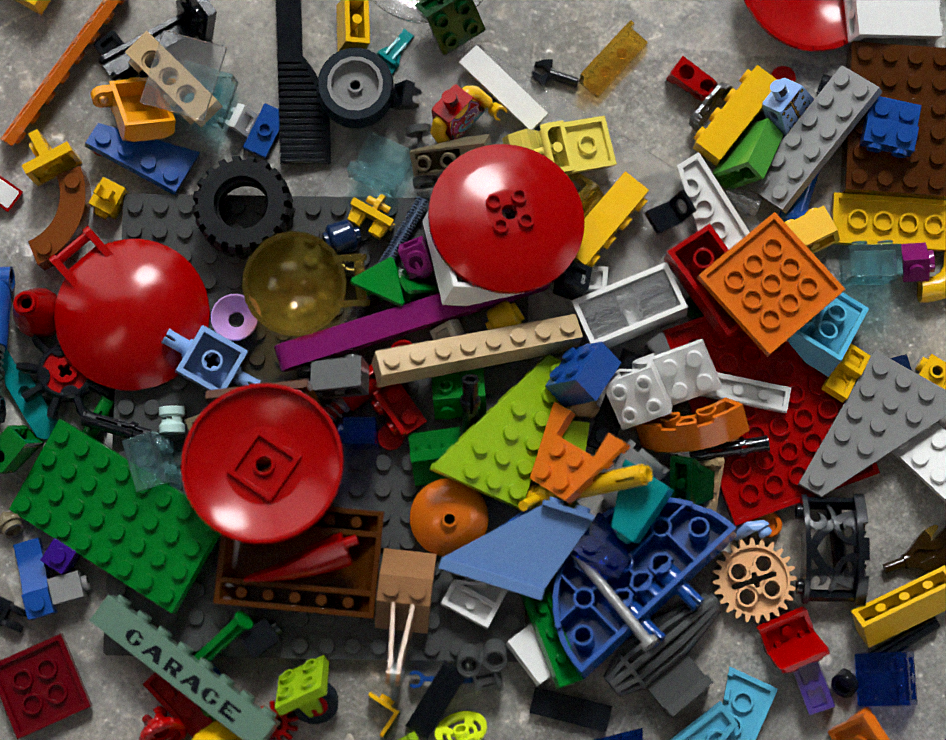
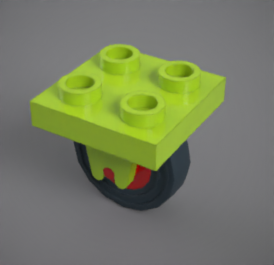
[275,655,339,724]

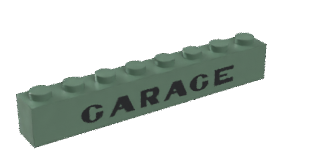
[89,594,281,740]

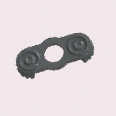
[689,82,733,132]

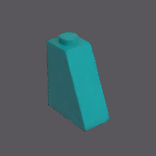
[612,459,674,544]

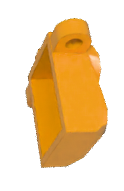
[90,77,177,142]

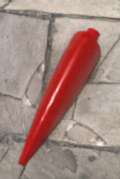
[243,532,359,582]

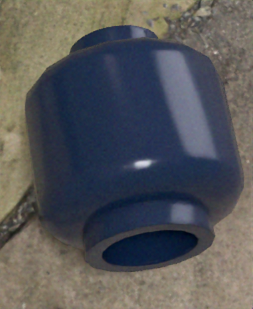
[322,220,362,257]

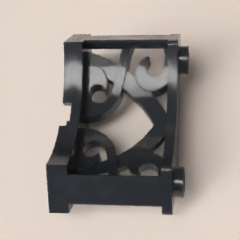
[795,494,870,606]

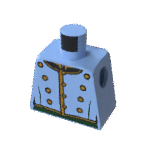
[762,78,814,138]

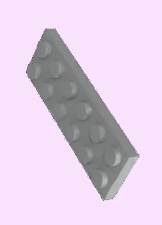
[746,65,882,214]

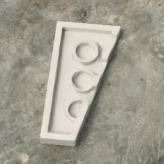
[677,152,750,249]

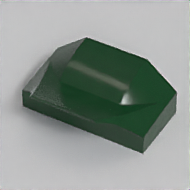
[670,455,715,512]

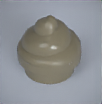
[0,511,24,538]

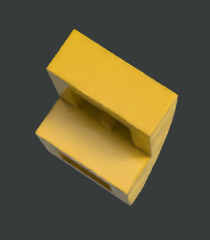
[821,344,871,403]

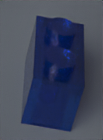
[338,417,378,449]

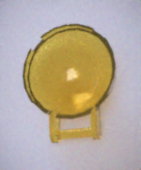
[242,231,370,336]

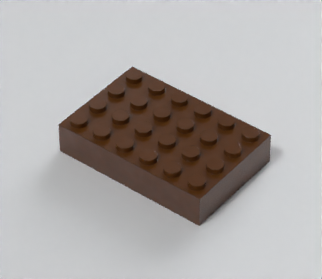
[840,41,946,200]

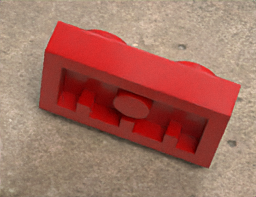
[370,383,427,440]

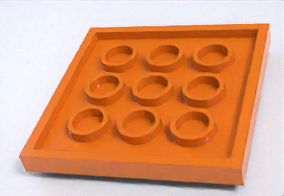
[697,212,846,357]

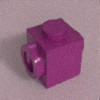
[398,235,434,280]
[896,242,935,282]

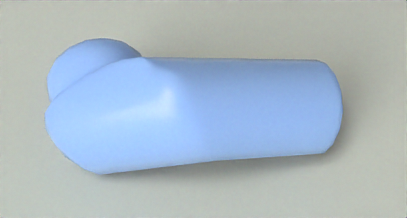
[735,520,772,541]

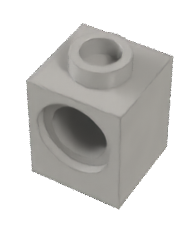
[47,571,91,605]

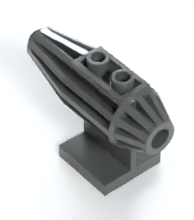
[603,592,722,718]

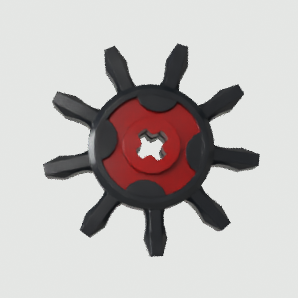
[16,335,112,421]

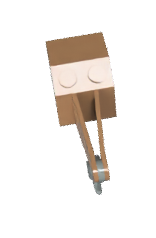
[375,548,437,701]

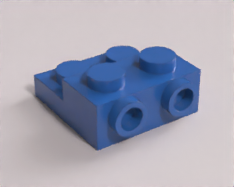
[859,96,922,158]

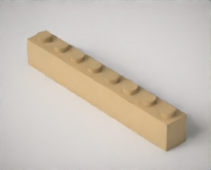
[372,314,583,387]

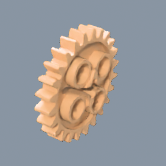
[711,538,797,623]

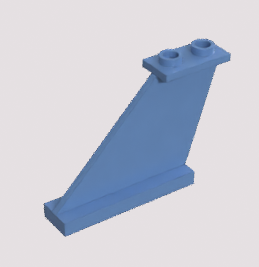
[439,496,595,600]

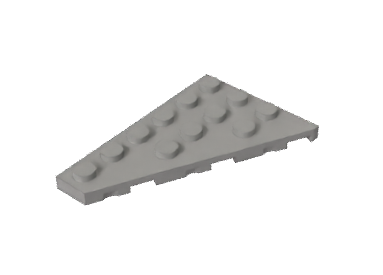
[798,351,946,497]

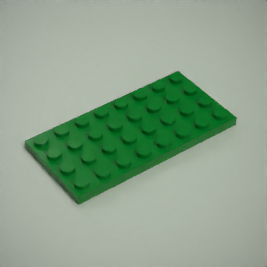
[9,419,221,614]

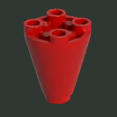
[13,288,57,338]

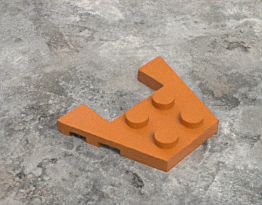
[530,402,631,504]

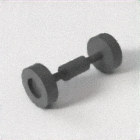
[406,123,438,189]

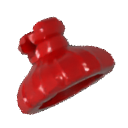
[139,706,188,740]

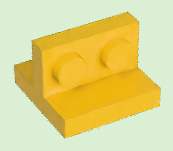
[21,129,82,186]

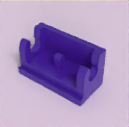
[793,661,835,715]

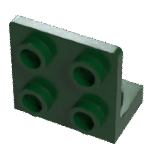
[414,0,485,55]

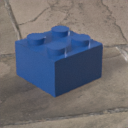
[545,341,622,407]

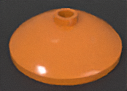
[410,478,489,557]

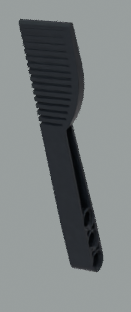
[275,0,331,164]

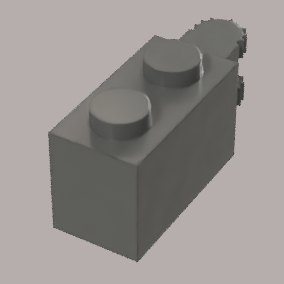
[295,354,369,400]

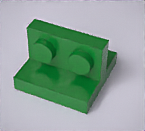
[408,427,461,486]

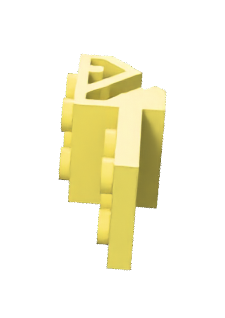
[502,116,617,175]

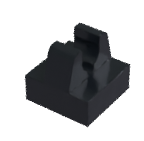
[390,80,422,111]

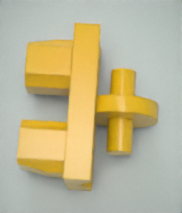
[347,194,395,240]

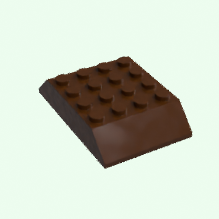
[213,506,384,619]

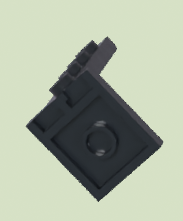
[98,0,217,81]

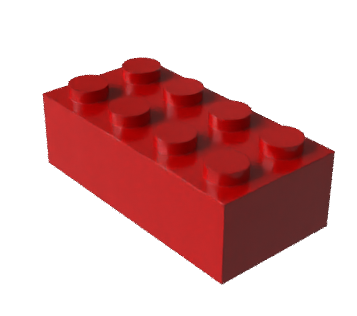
[664,223,743,343]

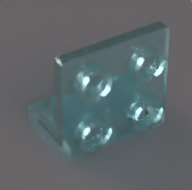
[347,132,411,198]
[122,431,182,492]

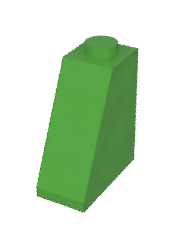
[712,118,784,191]

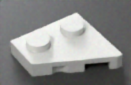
[440,580,508,630]

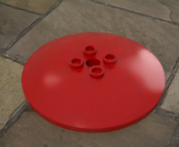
[428,144,585,294]
[181,383,344,544]

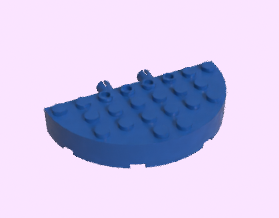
[553,498,737,679]

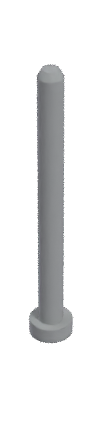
[570,546,659,652]

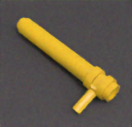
[518,464,653,511]

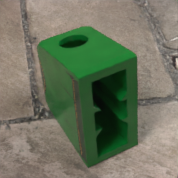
[0,425,44,474]

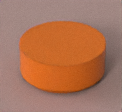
[756,512,782,538]

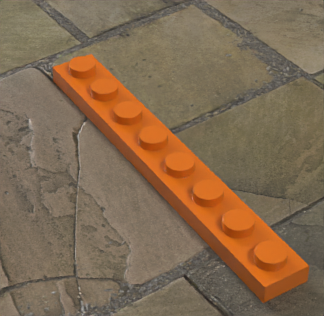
[0,0,125,146]

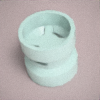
[159,405,185,435]

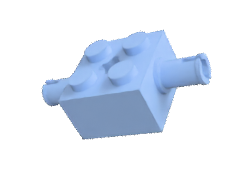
[161,325,261,391]

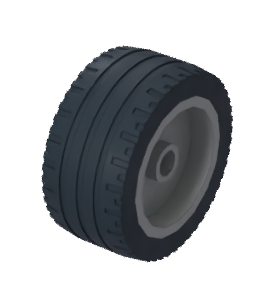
[317,47,394,129]

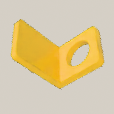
[368,691,400,737]

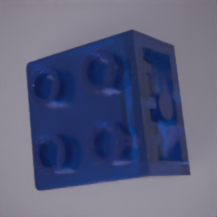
[855,651,918,707]

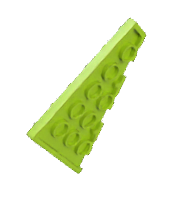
[430,355,562,509]

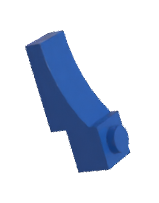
[13,538,58,620]

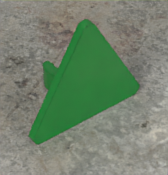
[350,257,404,306]
[396,267,440,303]

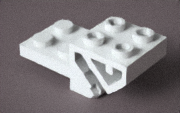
[604,339,722,430]

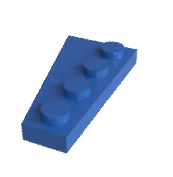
[85,123,200,194]

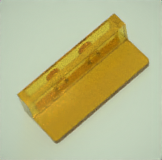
[579,20,648,99]

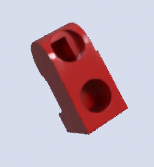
[665,56,718,102]

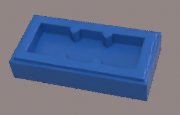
[243,103,279,159]

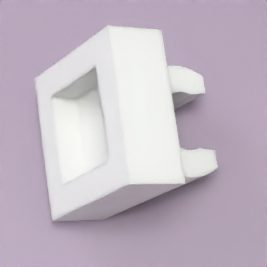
[225,103,258,138]

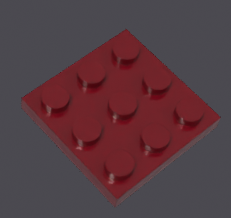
[0,633,93,739]

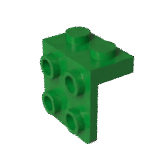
[432,368,487,420]

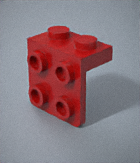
[756,606,830,674]

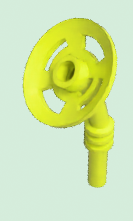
[435,711,487,740]

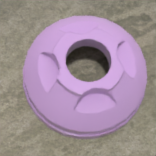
[211,294,258,341]

